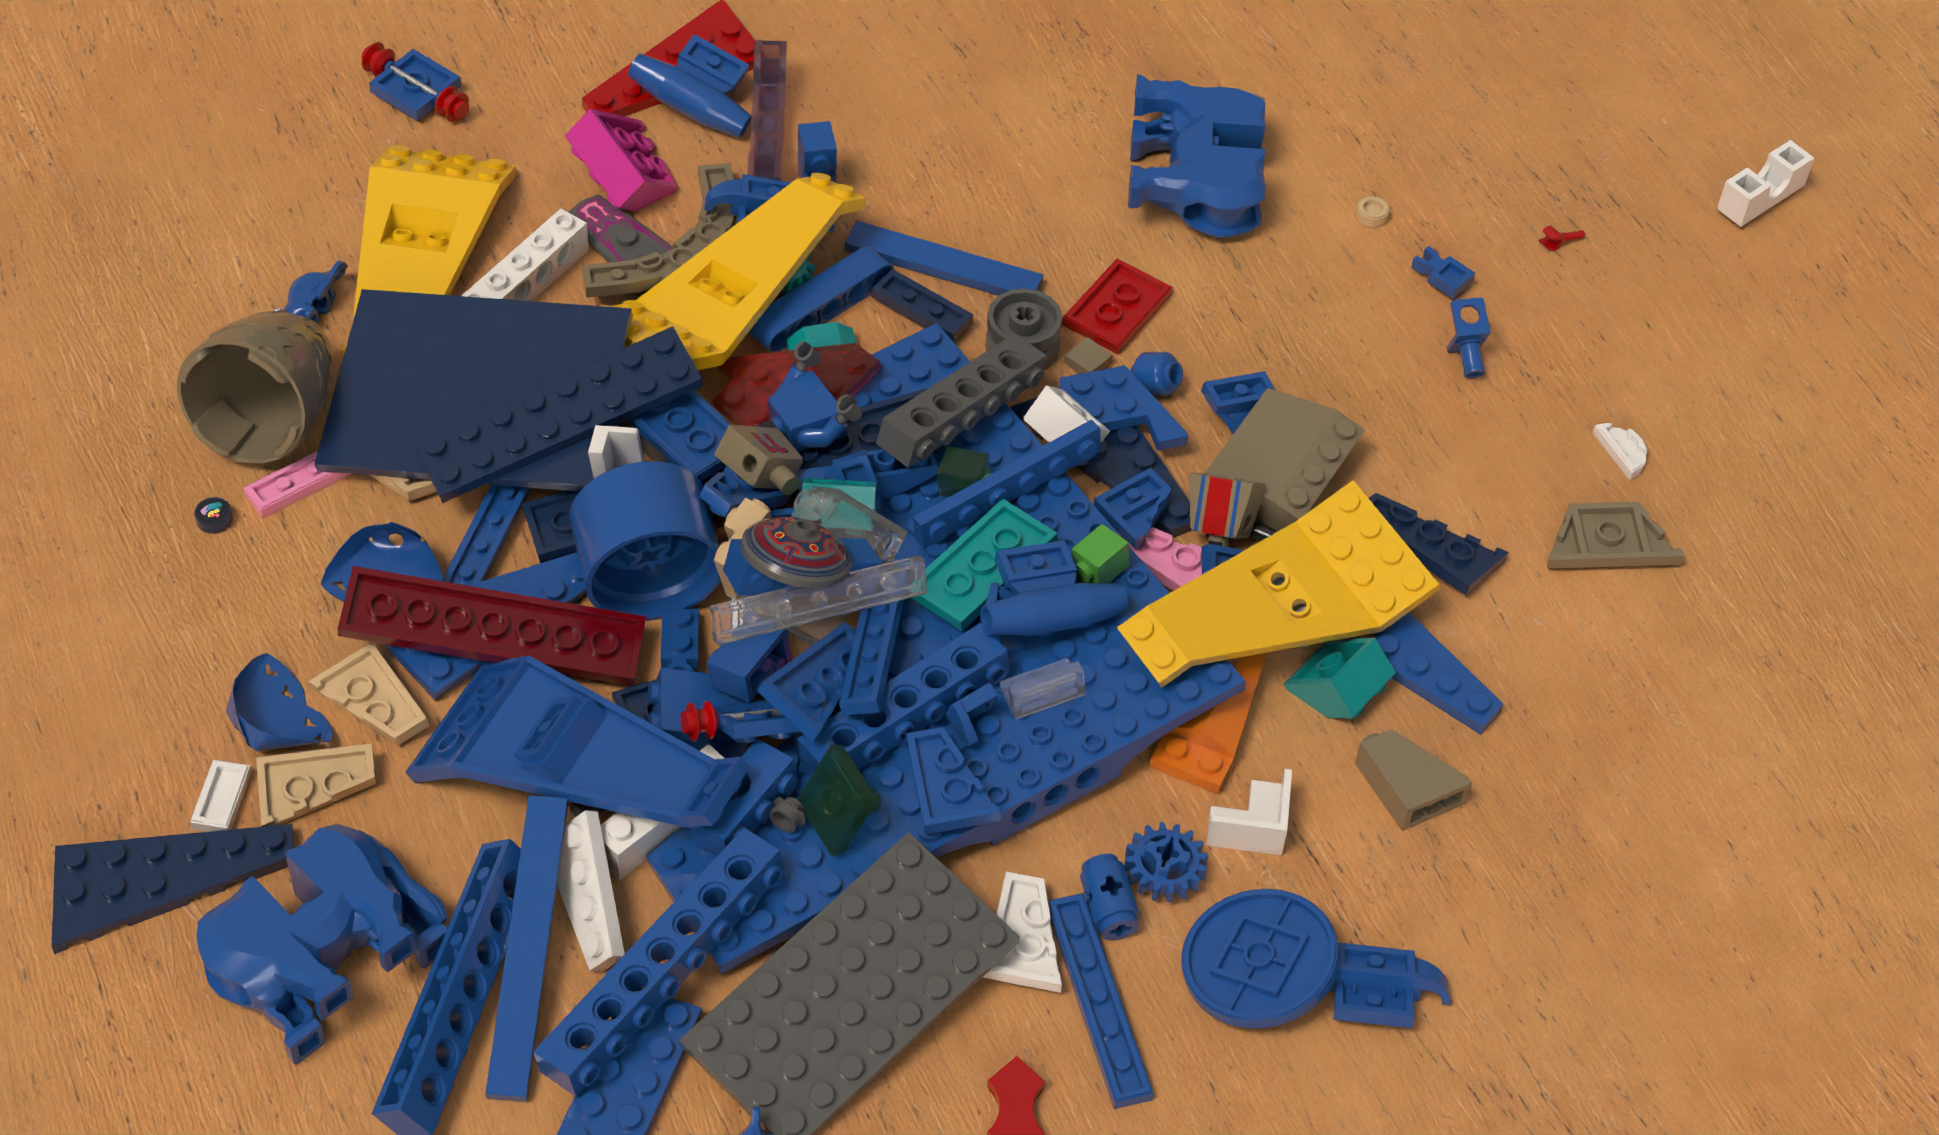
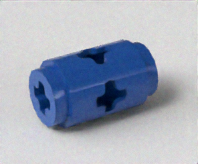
[1080,854,1140,940]

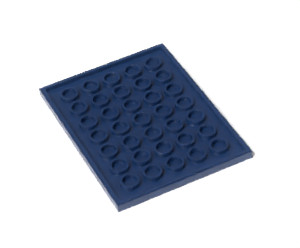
[314,289,633,492]

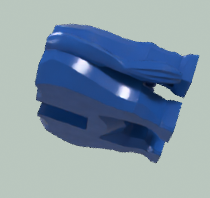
[1128,74,1266,238]
[197,824,447,1065]

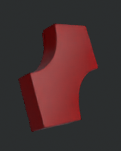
[987,1056,1045,1135]

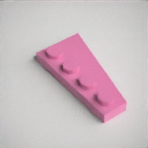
[1118,527,1202,591]

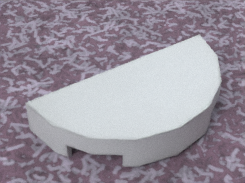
[1592,423,1647,481]

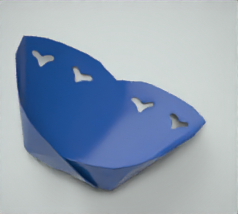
[321,522,442,601]
[226,653,333,751]

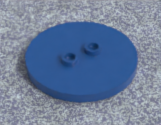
[1181,889,1339,1028]

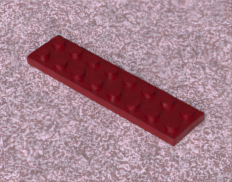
[338,566,646,686]

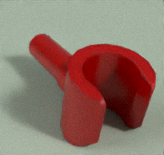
[1539,225,1585,251]

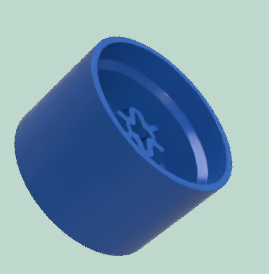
[569,461,721,621]

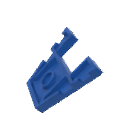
[1059,365,1188,467]

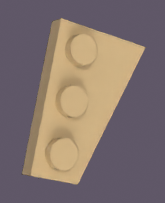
[308,642,430,745]
[256,743,376,827]

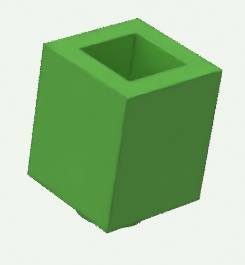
[1072,524,1130,583]

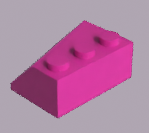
[565,109,679,211]

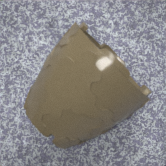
[177,310,332,463]

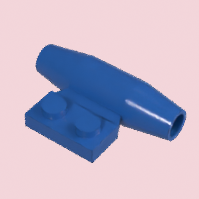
[628,34,752,138]
[980,540,1128,636]

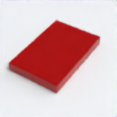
[1062,258,1173,355]

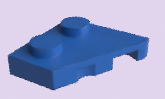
[1094,468,1172,549]

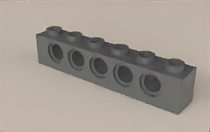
[876,333,1047,467]

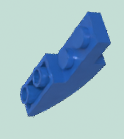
[794,449,939,506]

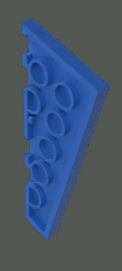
[383,552,587,700]

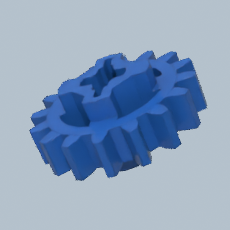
[1124,822,1208,902]

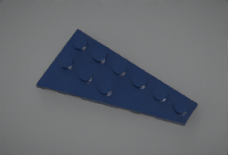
[1010,397,1192,538]
[51,824,294,954]

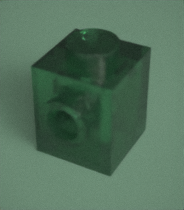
[937,446,994,497]

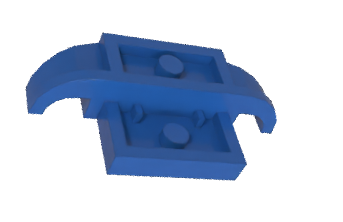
[704,174,834,232]
[1328,942,1450,1028]

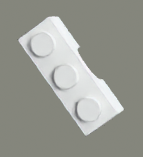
[1717,140,1814,227]

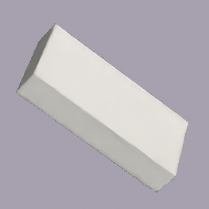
[190,760,252,832]

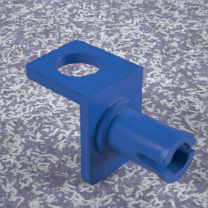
[1446,297,1491,378]

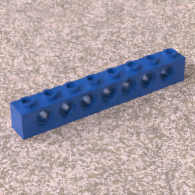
[533,828,785,1097]
[371,839,521,1135]

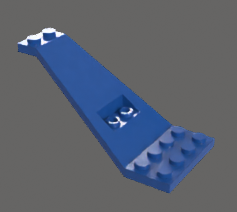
[405,655,750,828]

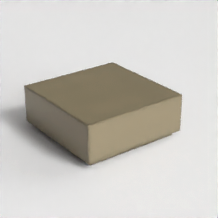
[1064,337,1113,374]

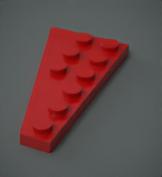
[582,0,767,117]

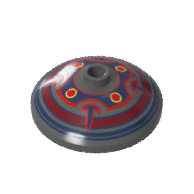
[740,517,852,588]

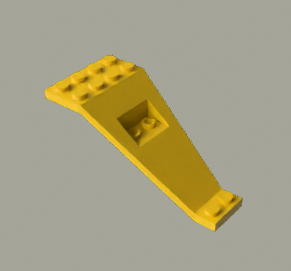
[341,145,516,362]

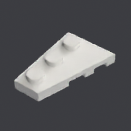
[983,872,1062,993]

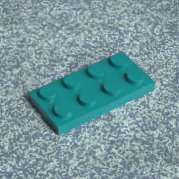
[906,499,1058,631]

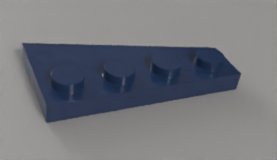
[1369,493,1509,595]

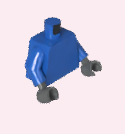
[757,341,862,452]

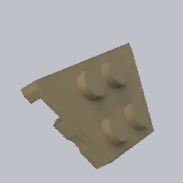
[1547,502,1684,569]

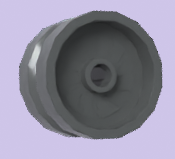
[985,288,1063,371]

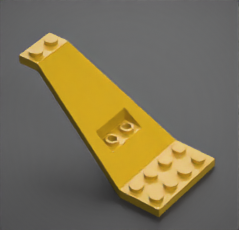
[600,173,866,371]
[1117,480,1441,688]

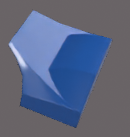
[1201,371,1275,434]

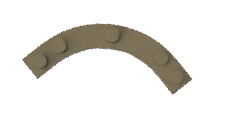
[582,163,736,298]

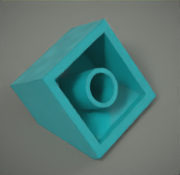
[1283,638,1396,719]

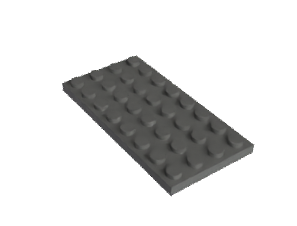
[679,832,1020,1135]

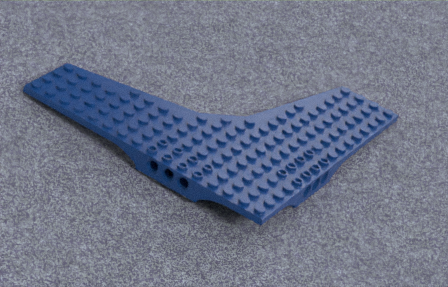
[646,323,1245,974]

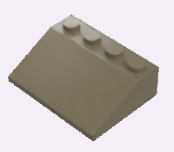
[1205,388,1365,531]

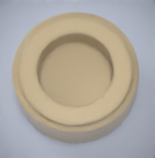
[1355,196,1389,228]

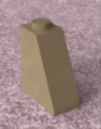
[1355,729,1472,831]

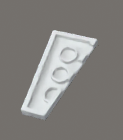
[557,810,625,972]

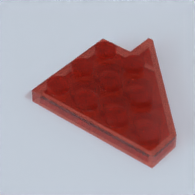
[712,343,882,427]

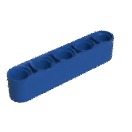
[748,246,894,354]

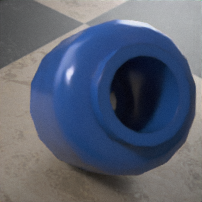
[1130,352,1183,396]

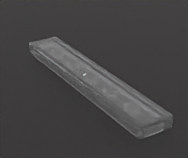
[710,555,927,645]

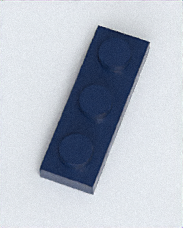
[872,269,973,342]

